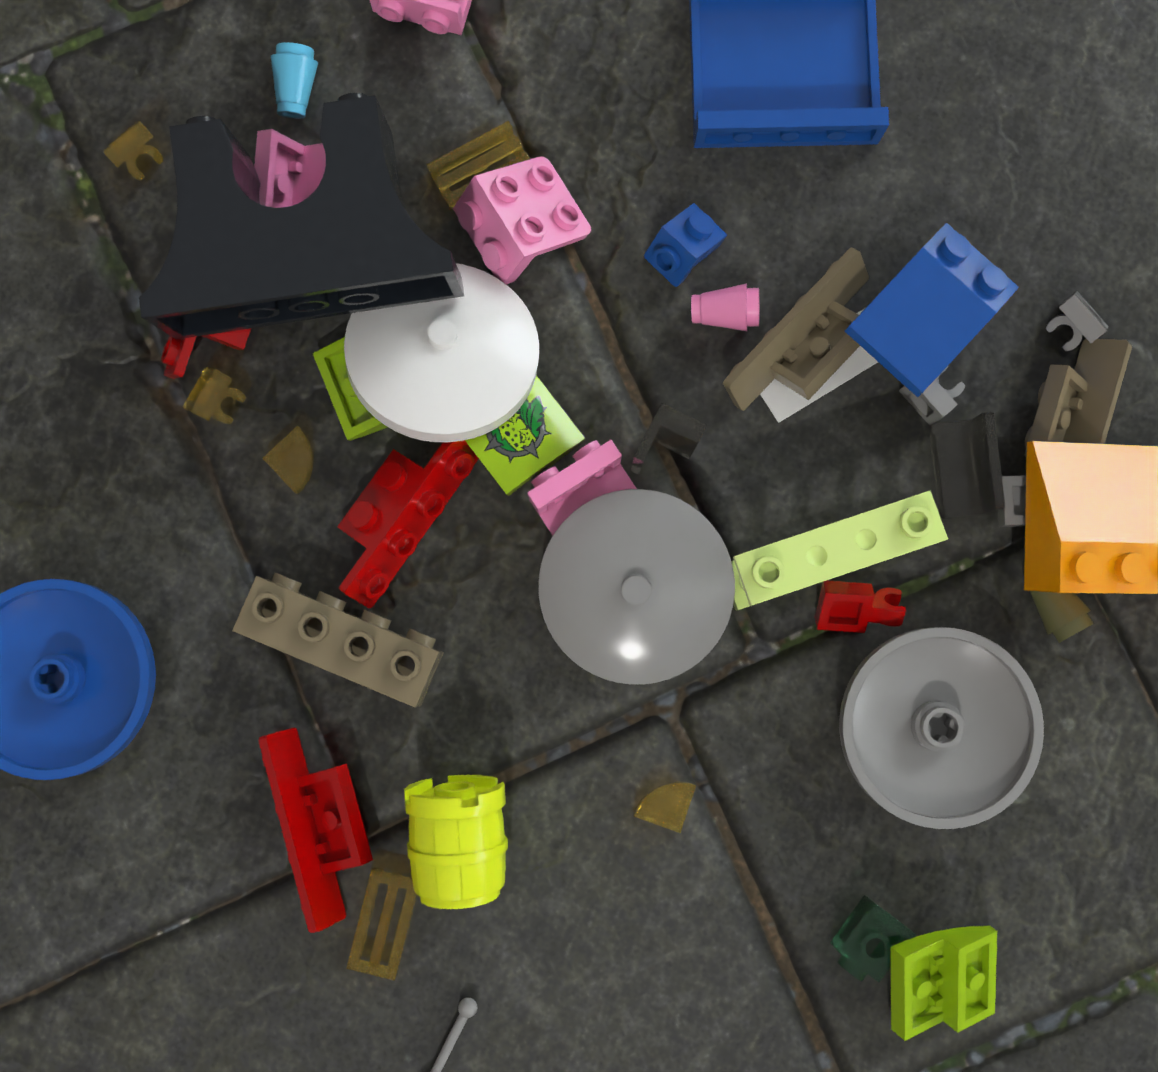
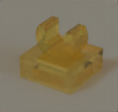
[103,121,163,180]
[182,367,246,424]

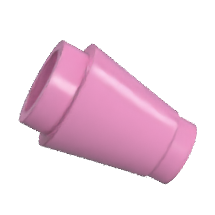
[691,283,760,331]

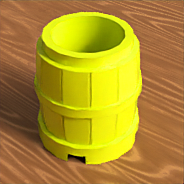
[404,775,508,909]

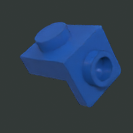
[644,203,727,287]

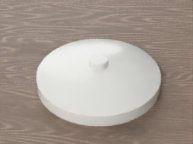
[344,263,539,442]

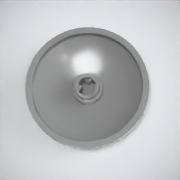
[539,489,735,684]
[839,627,1044,829]

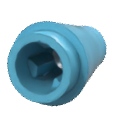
[271,42,318,119]

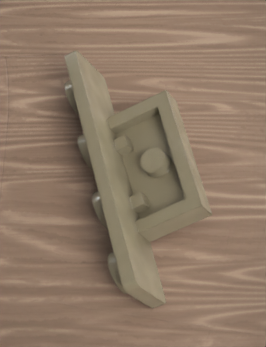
[723,247,869,411]
[1024,339,1132,457]

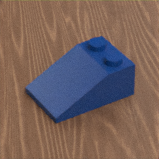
[845,223,1019,397]

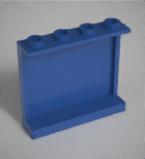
[689,0,889,148]

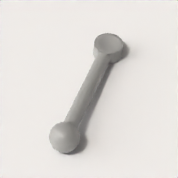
[430,998,478,1072]

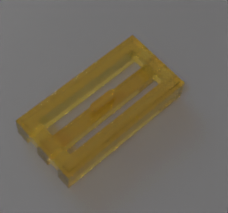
[426,121,530,210]
[346,867,417,981]

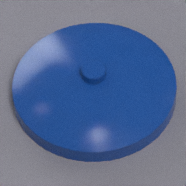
[0,579,156,780]

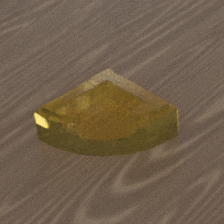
[262,426,314,495]
[633,782,696,833]

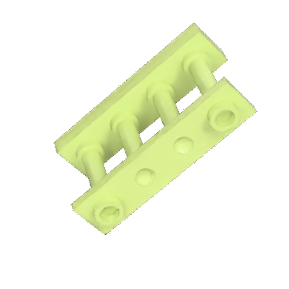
[731,490,948,611]

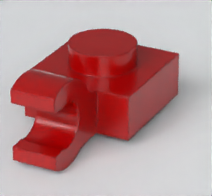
[815,580,906,633]

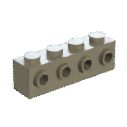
[232,572,444,708]

